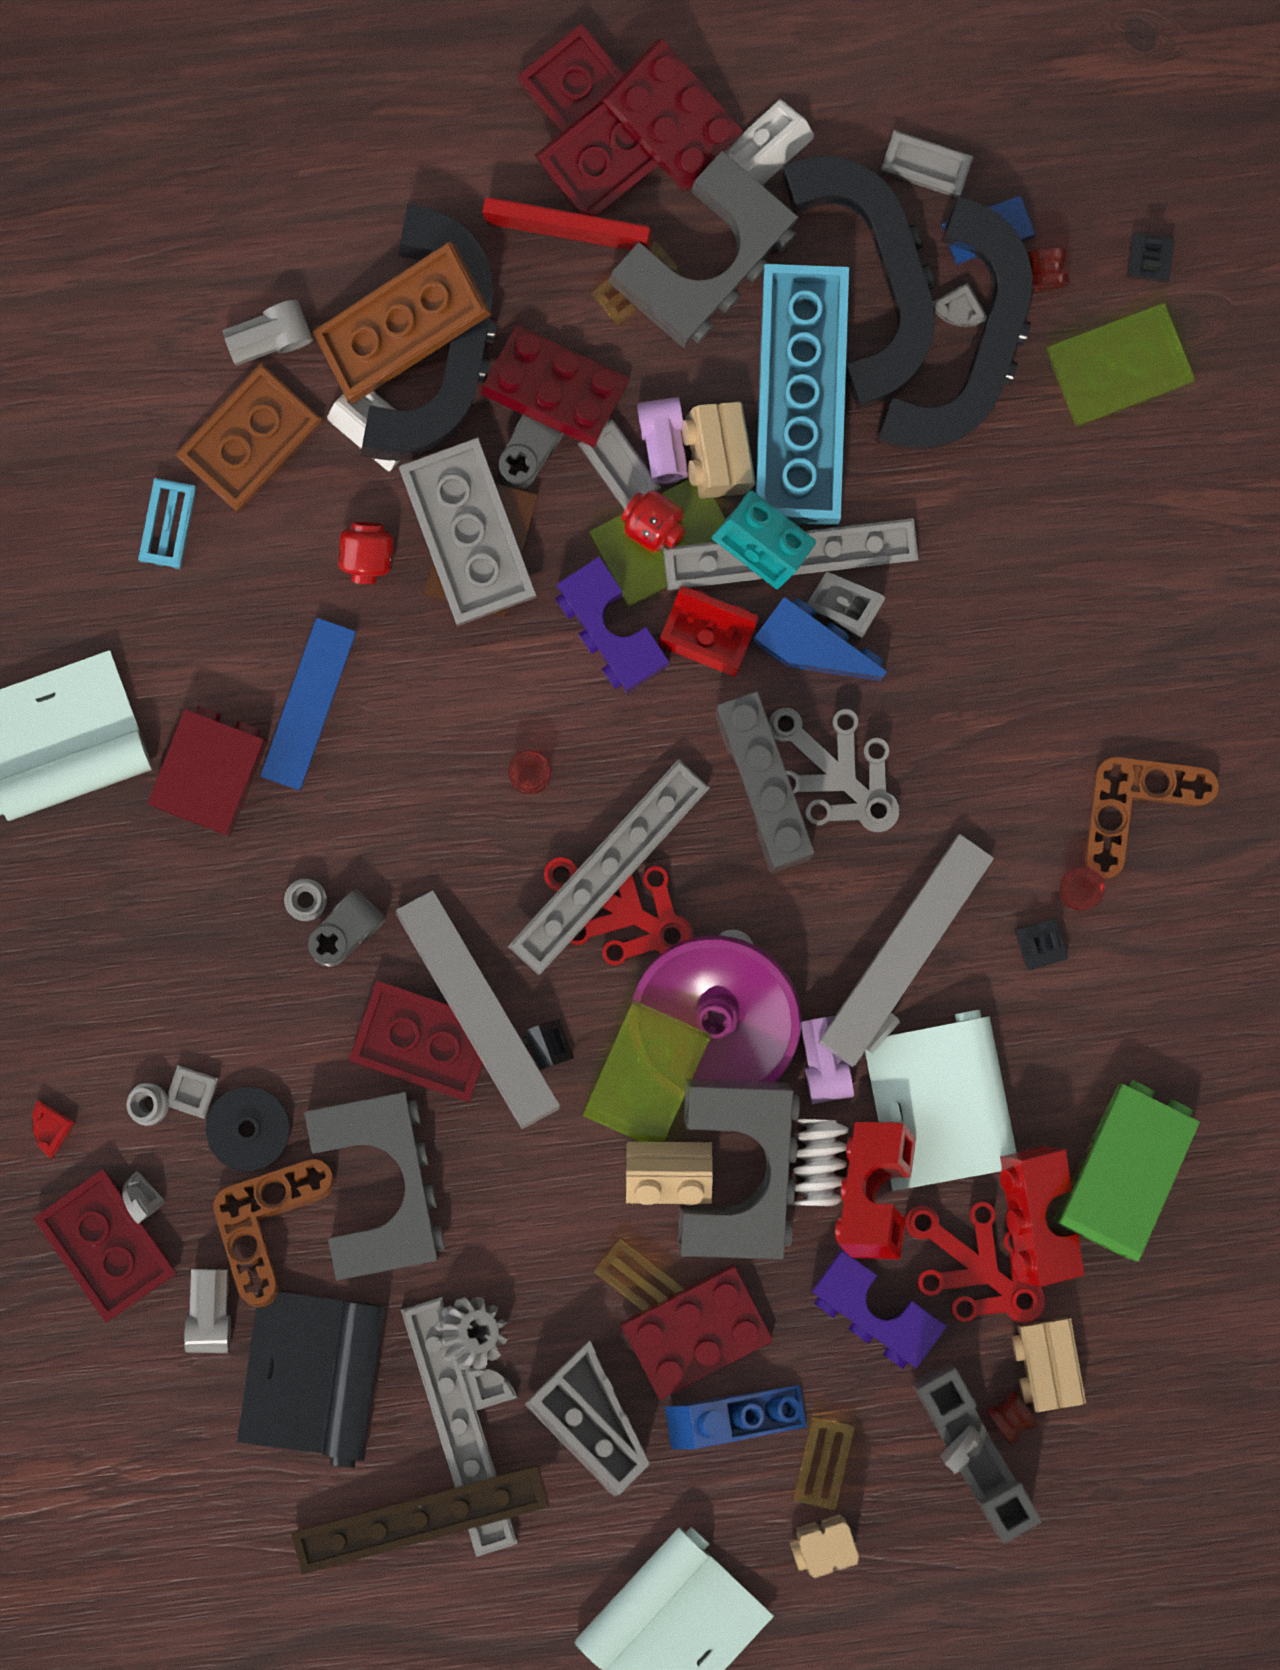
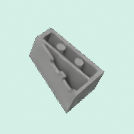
[524,1341,650,1496]

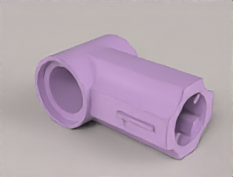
[637,397,688,485]
[801,1016,854,1104]

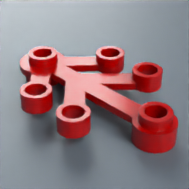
[544,857,694,966]
[905,1202,1045,1323]

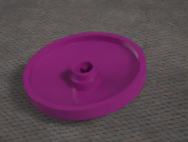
[630,935,801,1098]

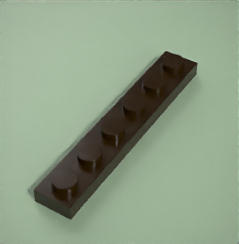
[291,1464,550,1575]

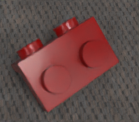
[658,586,759,677]

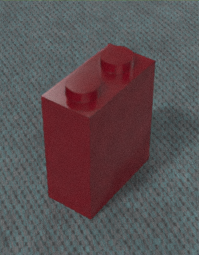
[147,706,267,837]

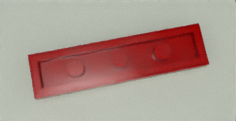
[482,197,653,251]

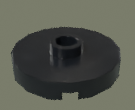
[205,1087,291,1171]

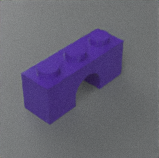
[555,557,669,694]
[811,1249,947,1369]

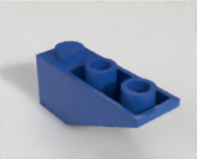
[753,597,887,681]
[665,1385,806,1449]

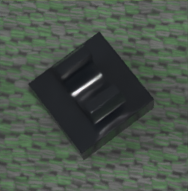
[1126,233,1175,283]
[1014,918,1069,971]
[520,1018,574,1070]

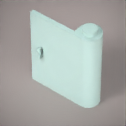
[0,650,153,821]
[865,1010,1017,1191]
[574,1527,774,1670]

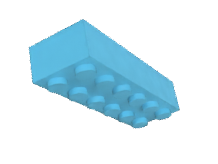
[755,264,849,526]

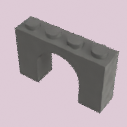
[609,151,798,349]
[715,691,815,874]
[677,1079,799,1259]
[304,1092,445,1281]
[911,1362,1042,1543]

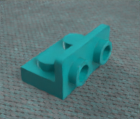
[711,491,816,590]

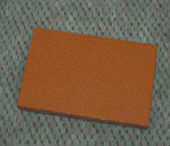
[175,363,323,513]

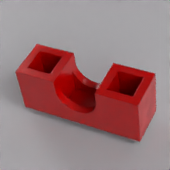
[835,1122,916,1259]
[1000,1146,1085,1287]

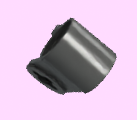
[499,415,564,491]
[308,888,387,967]

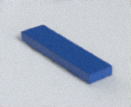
[260,618,357,791]

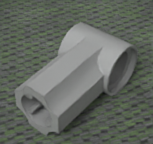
[222,300,313,366]
[184,1269,231,1354]

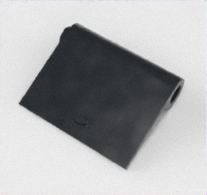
[236,1289,387,1468]

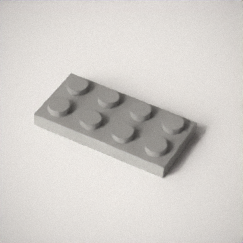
[398,438,536,626]

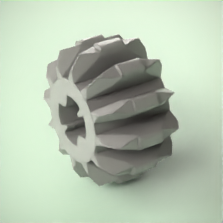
[434,1297,508,1370]

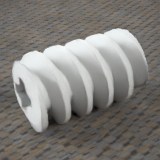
[793,1119,848,1206]

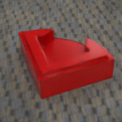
[32,1100,76,1159]

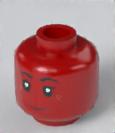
[621,490,686,553]
[338,521,394,584]

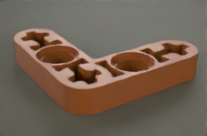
[1085,757,1219,880]
[213,1159,335,1308]

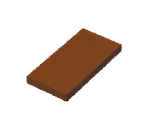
[312,241,491,404]

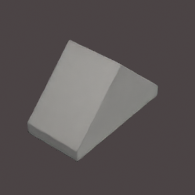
[807,571,886,641]

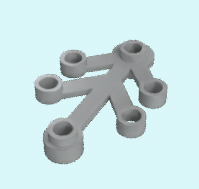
[769,708,899,832]

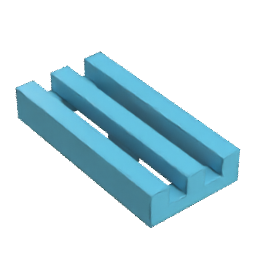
[138,478,197,570]

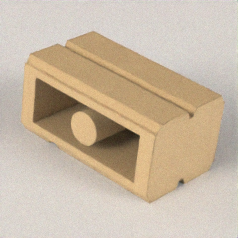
[681,402,756,499]
[626,1142,712,1205]
[1012,1317,1086,1412]
[790,1514,859,1578]

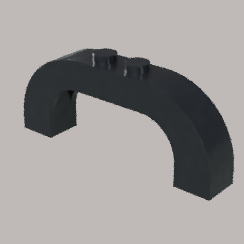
[782,156,935,411]
[875,197,1032,450]
[360,204,498,461]

